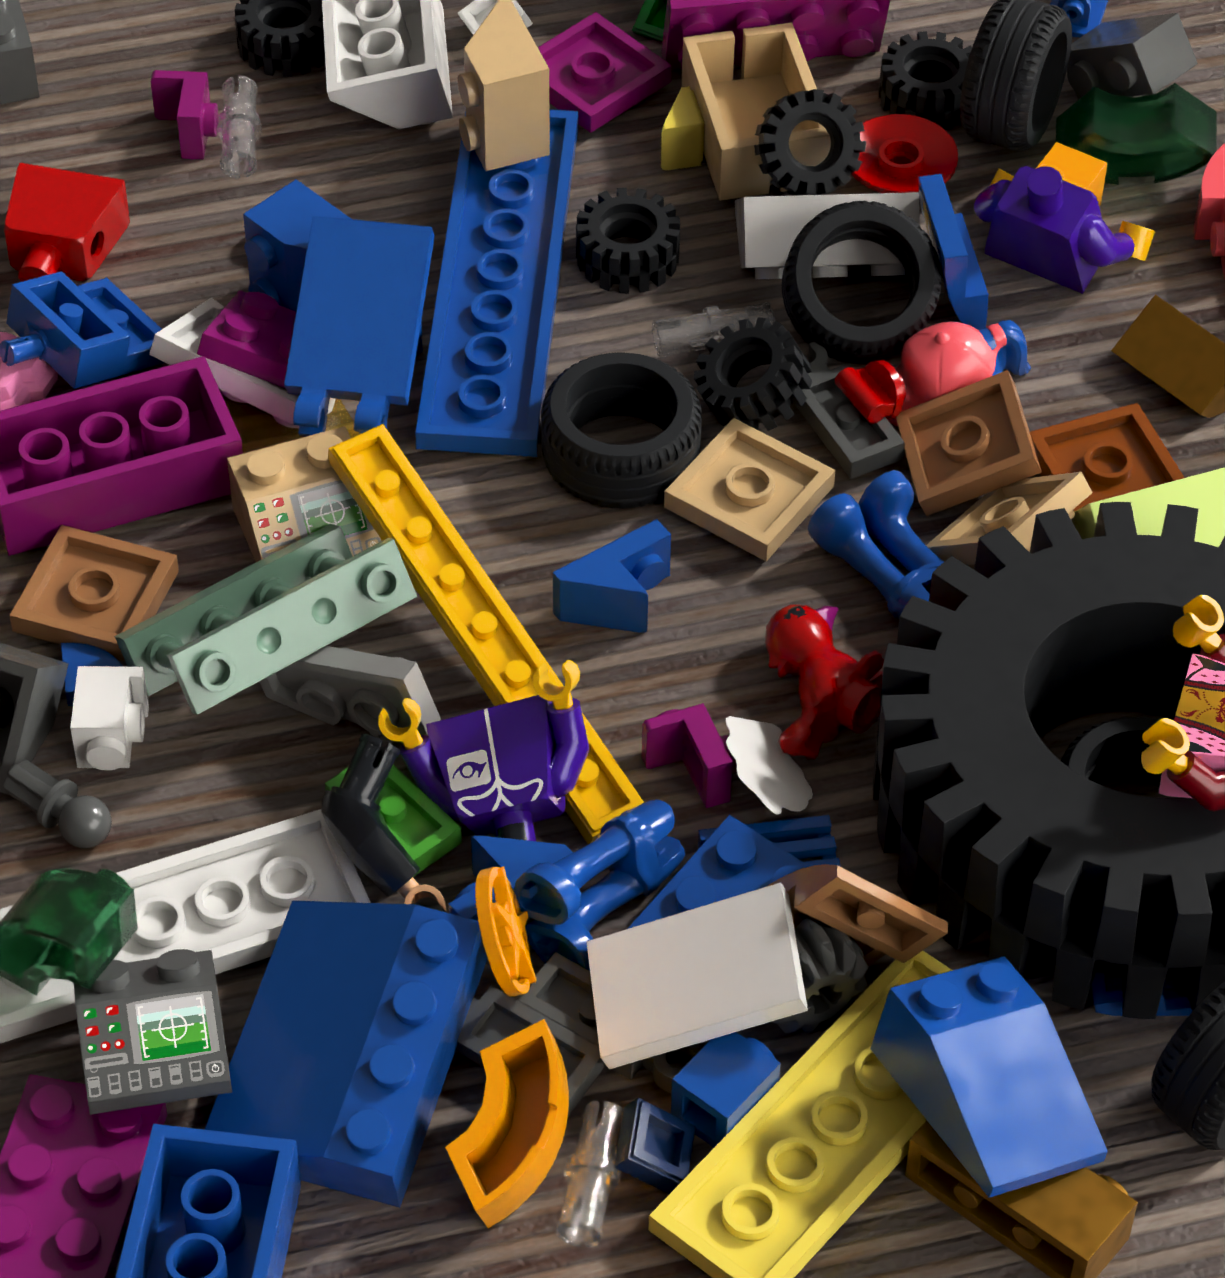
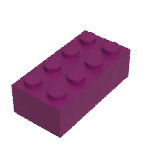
[0,356,243,556]

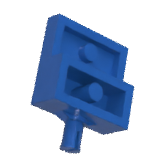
[0,271,165,389]

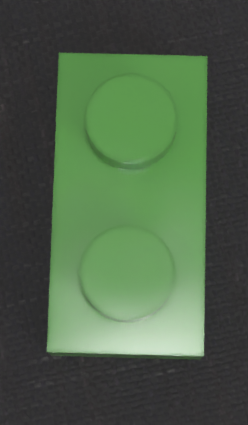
[325,765,462,877]

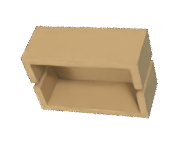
[682,22,831,201]

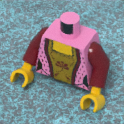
[1141,595,1225,811]

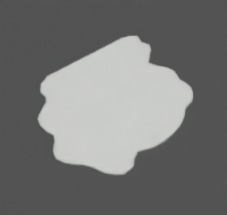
[726,716,813,815]

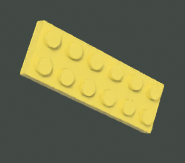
[648,951,953,1278]

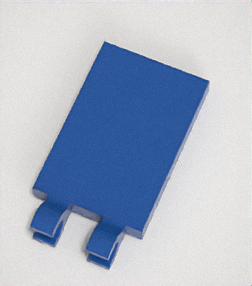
[284,216,435,437]

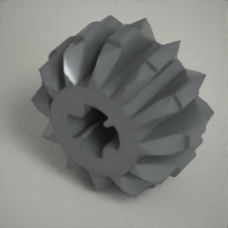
[772,917,869,1033]

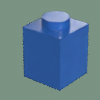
[671,1032,781,1148]

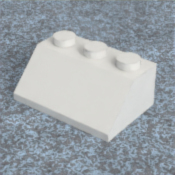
[322,0,453,129]
[735,192,920,279]

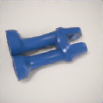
[808,470,944,619]
[514,799,686,971]

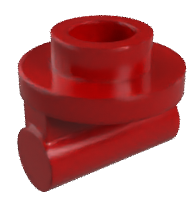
[835,360,906,424]

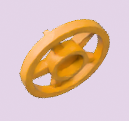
[475,867,537,997]

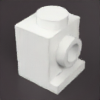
[70,666,149,771]

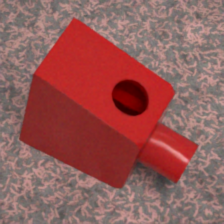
[4,163,130,282]

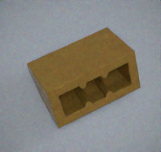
[1111,294,1225,418]

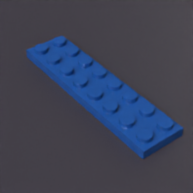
[415,110,578,457]

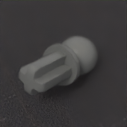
[3,760,112,848]

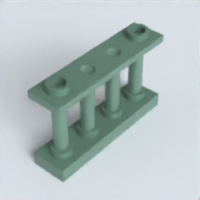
[114,524,417,715]

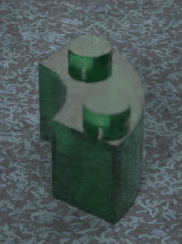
[1055,83,1217,185]
[0,868,138,996]

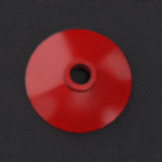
[851,114,958,193]

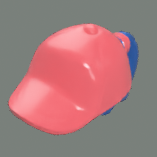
[888,320,1031,427]

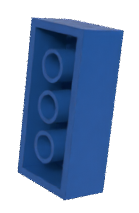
[116,1124,301,1278]

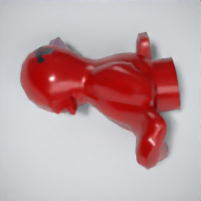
[765,604,884,759]

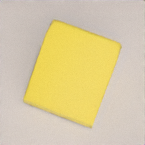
[661,86,704,171]

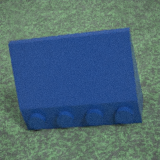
[205,901,488,1208]

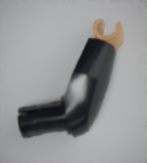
[321,734,447,912]

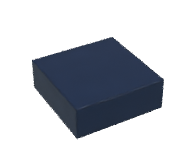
[614,1098,696,1194]

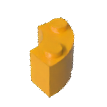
[445,1019,569,1228]

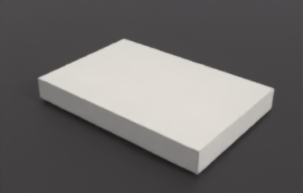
[586,882,808,1069]

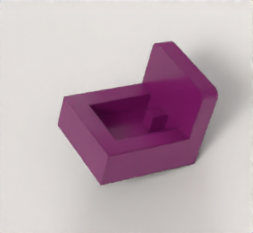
[150,70,218,160]
[641,703,737,809]

